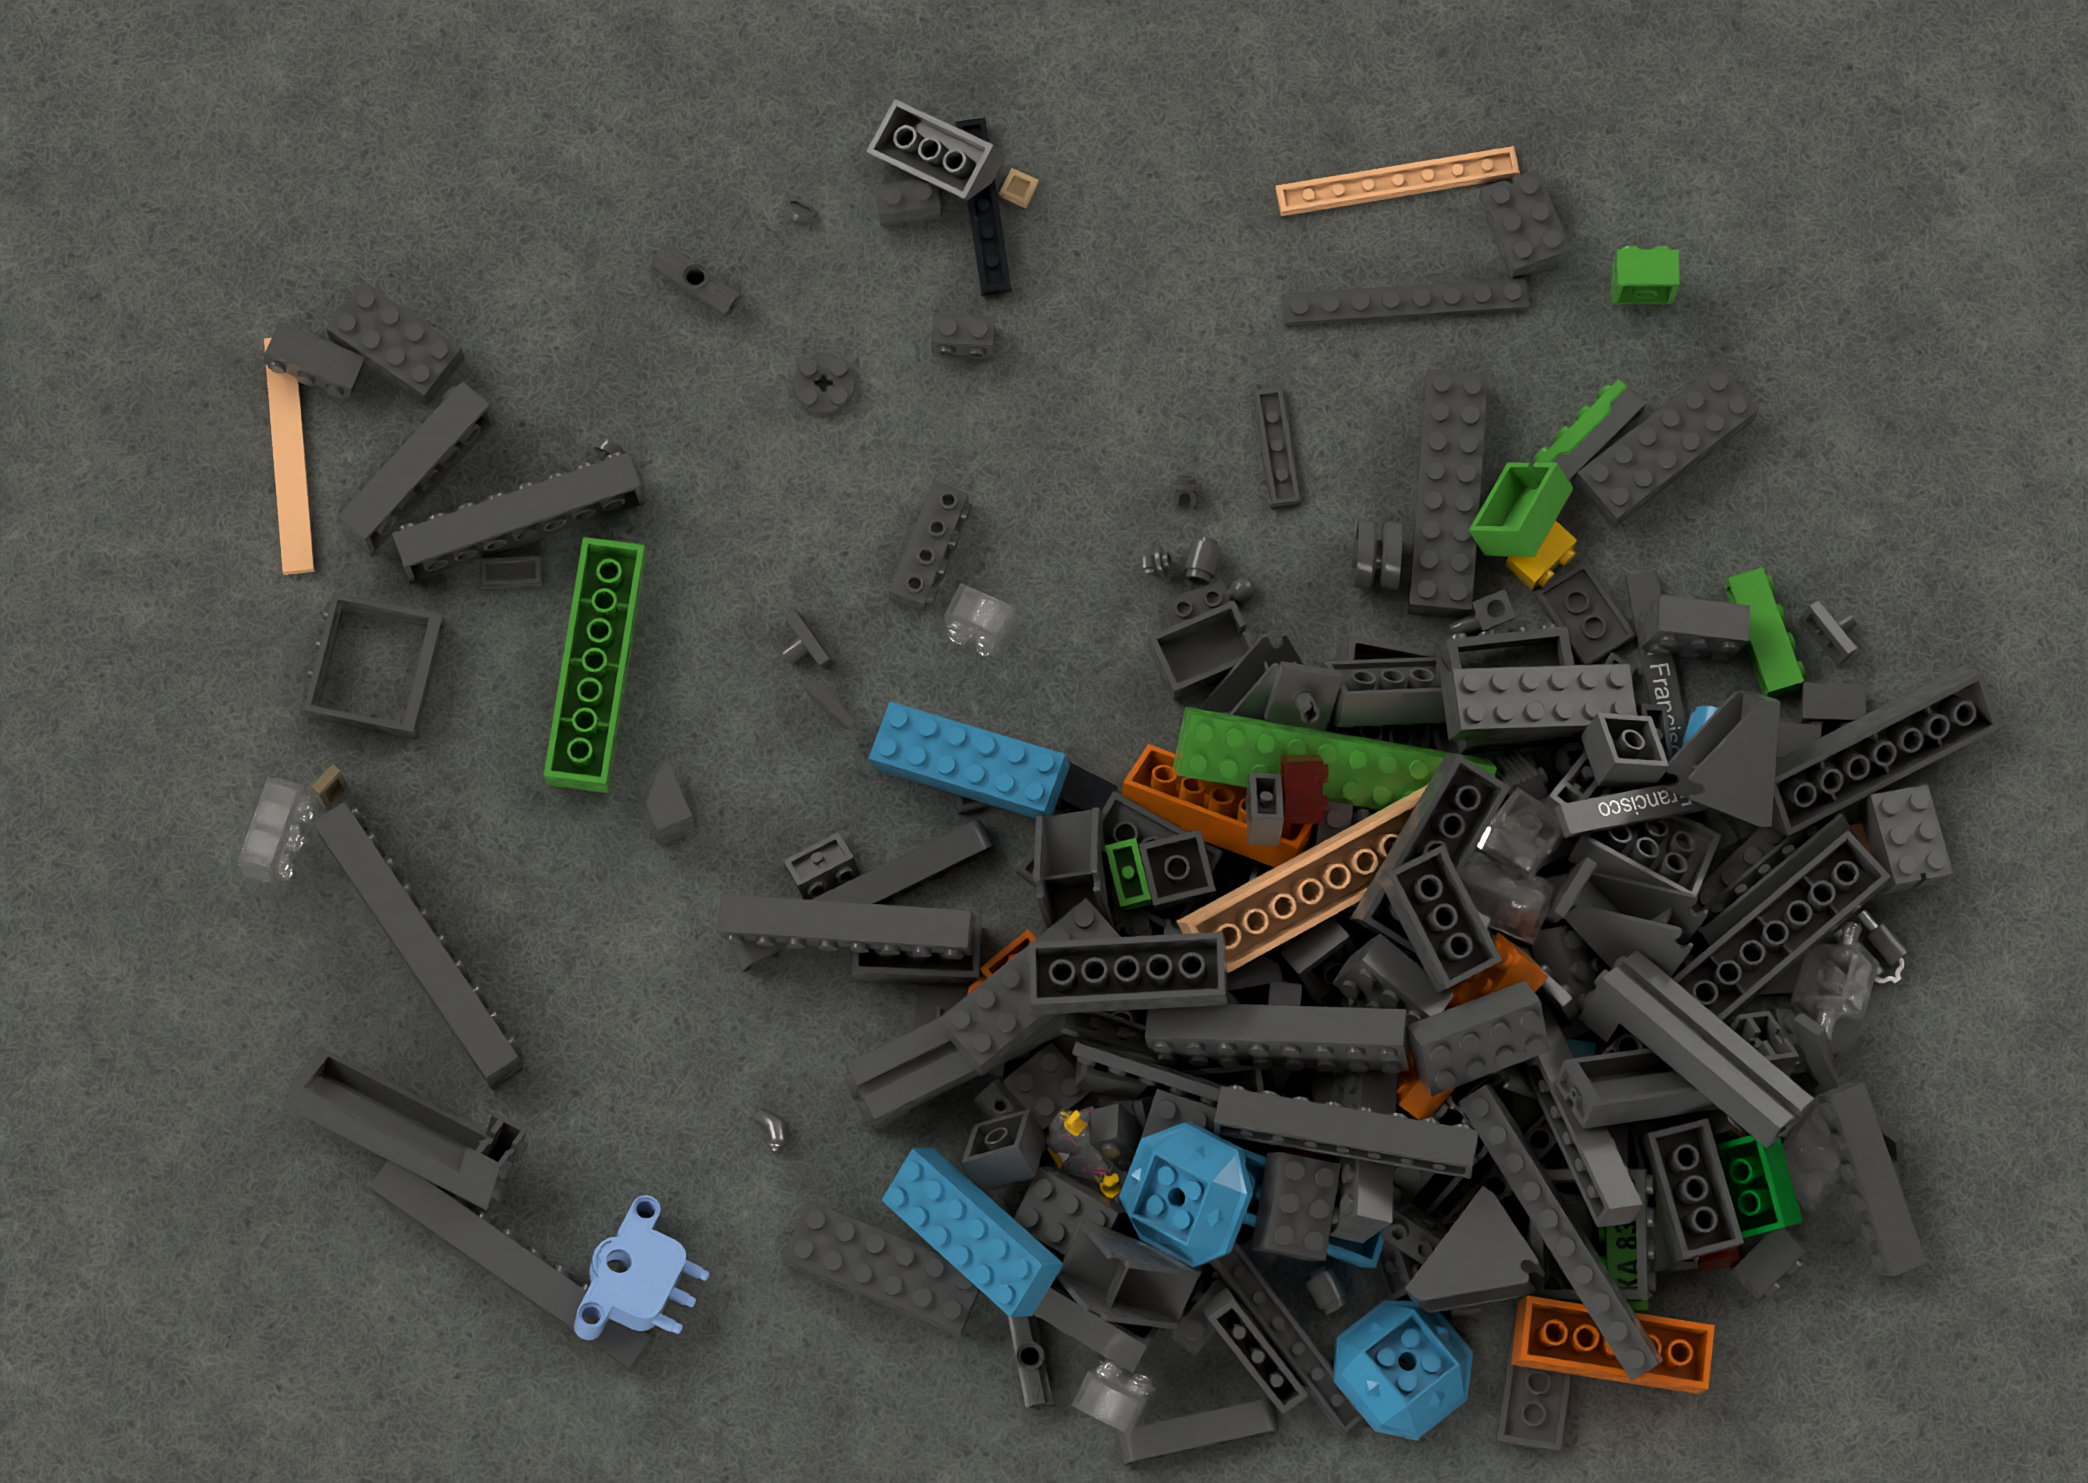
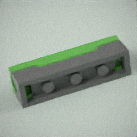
[1533,379,1646,484]

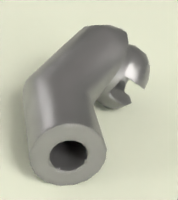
[754,1107,789,1153]

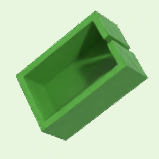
[1468,463,1573,557]

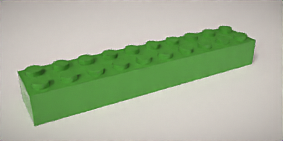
[1173,707,1497,810]

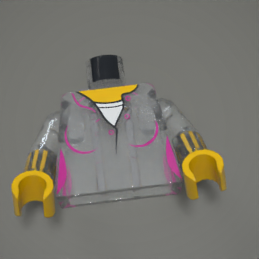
[1040,1106,1122,1199]

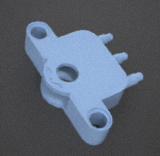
[574,1195,710,1340]

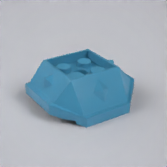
[1119,1121,1253,1267]
[1334,1300,1473,1441]

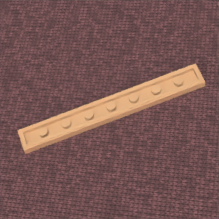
[1275,146,1520,216]
[264,338,315,575]

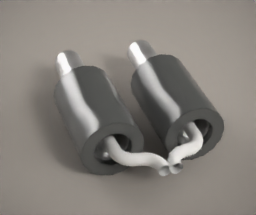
[1833,910,1909,985]

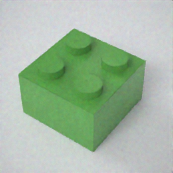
[1611,246,1680,304]

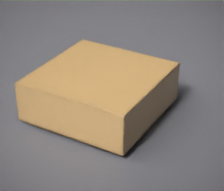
[999,168,1039,208]

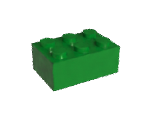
[1716,1135,1803,1238]

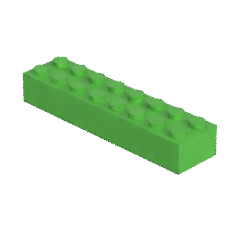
[544,537,647,794]

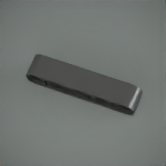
[1117,1399,1279,1465]

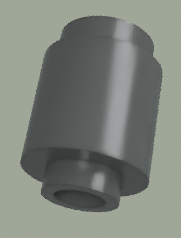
[1184,537,1222,585]
[1305,1266,1349,1316]

